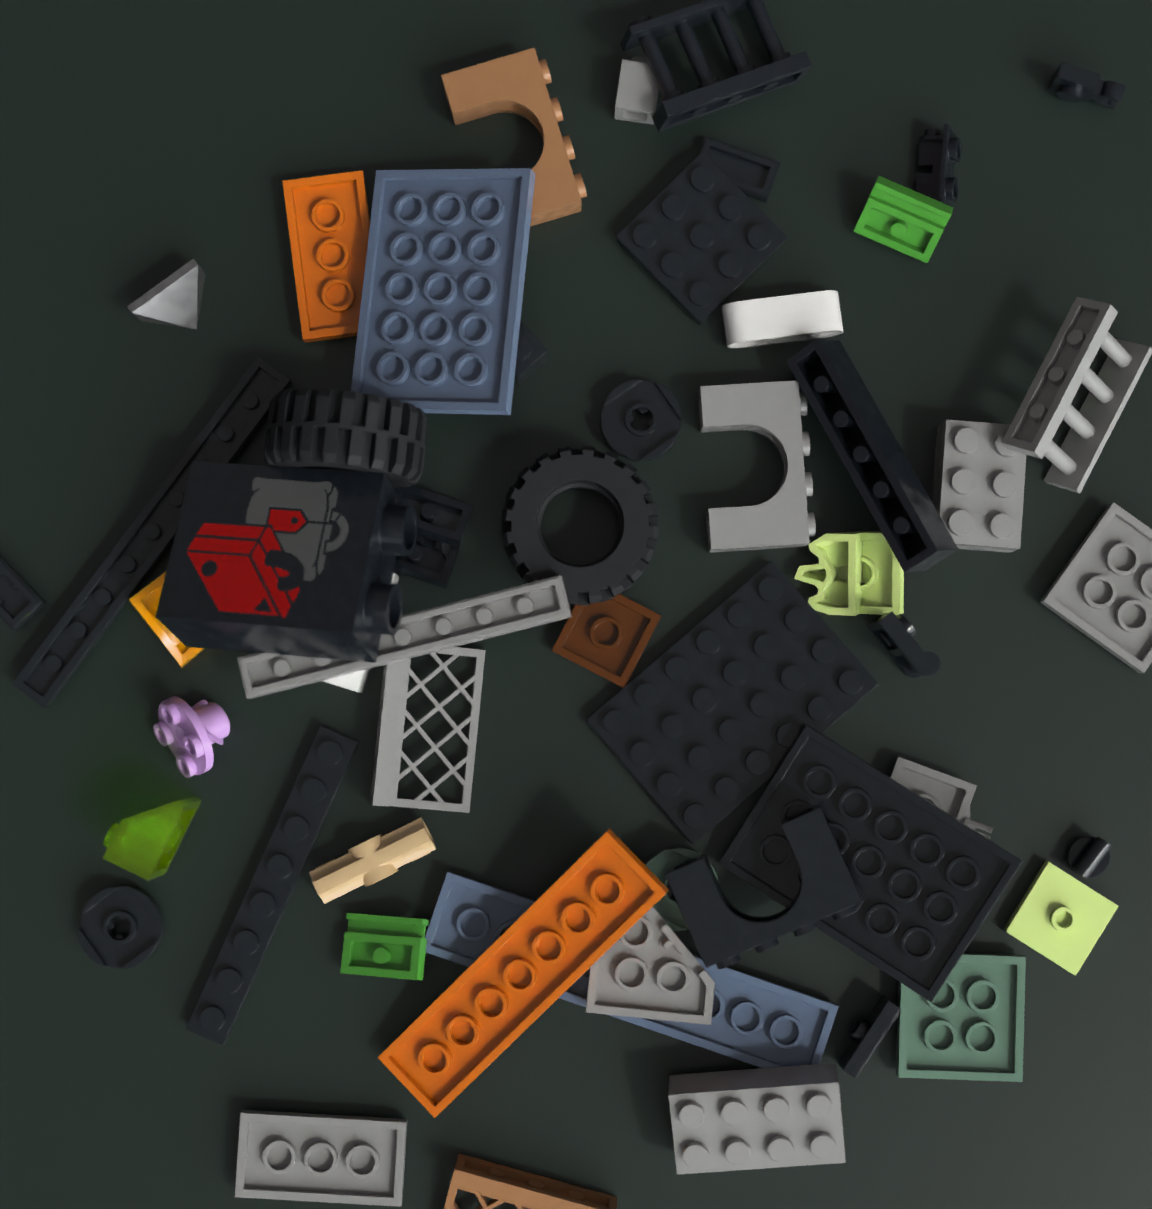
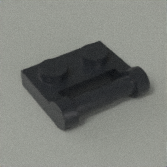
[867,611,941,678]

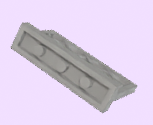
[370,647,486,813]

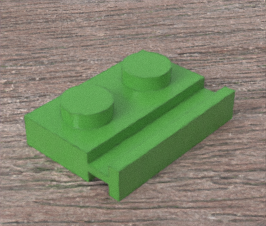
[853,176,953,263]
[340,913,429,981]

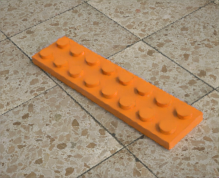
[377,829,669,1118]

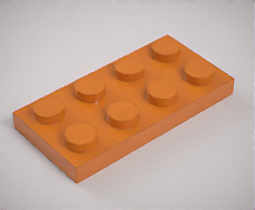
[282,170,370,343]

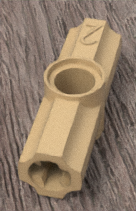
[309,817,437,904]

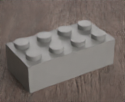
[669,1063,846,1175]

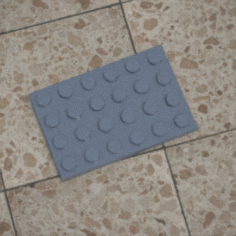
[351,168,536,415]

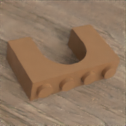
[441,48,587,227]

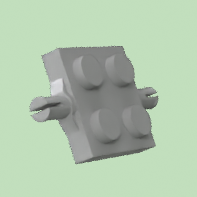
[891,757,994,839]

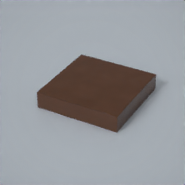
[551,594,661,688]

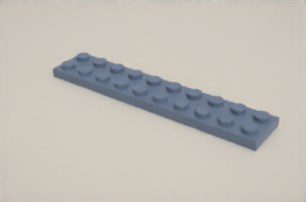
[425,871,839,1068]

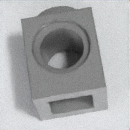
[614,57,659,125]

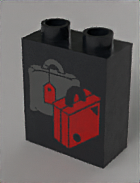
[156,461,418,663]

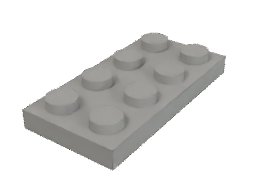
[235,1110,408,1207]

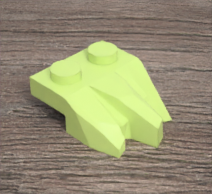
[794,531,904,616]

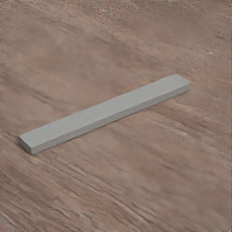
[237,575,572,699]

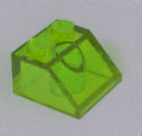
[103,797,202,881]

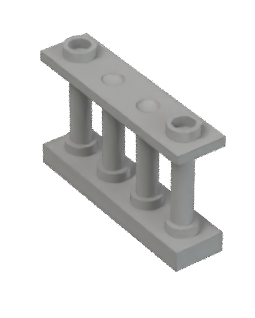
[1001,297,1152,494]

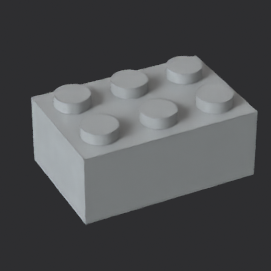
[932,419,1027,553]

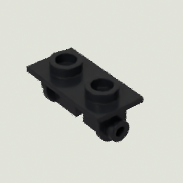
[916,124,962,206]

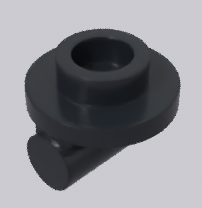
[1067,836,1111,880]

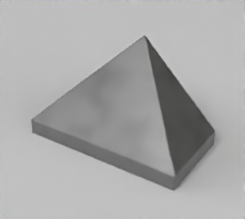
[127,259,206,330]

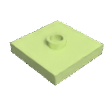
[1003,861,1119,976]

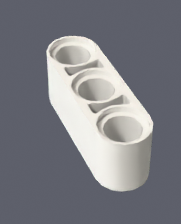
[722,290,843,348]

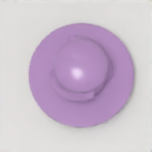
[153,696,230,778]

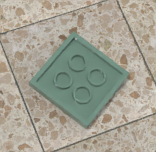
[896,953,1026,1082]

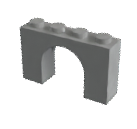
[698,380,816,553]

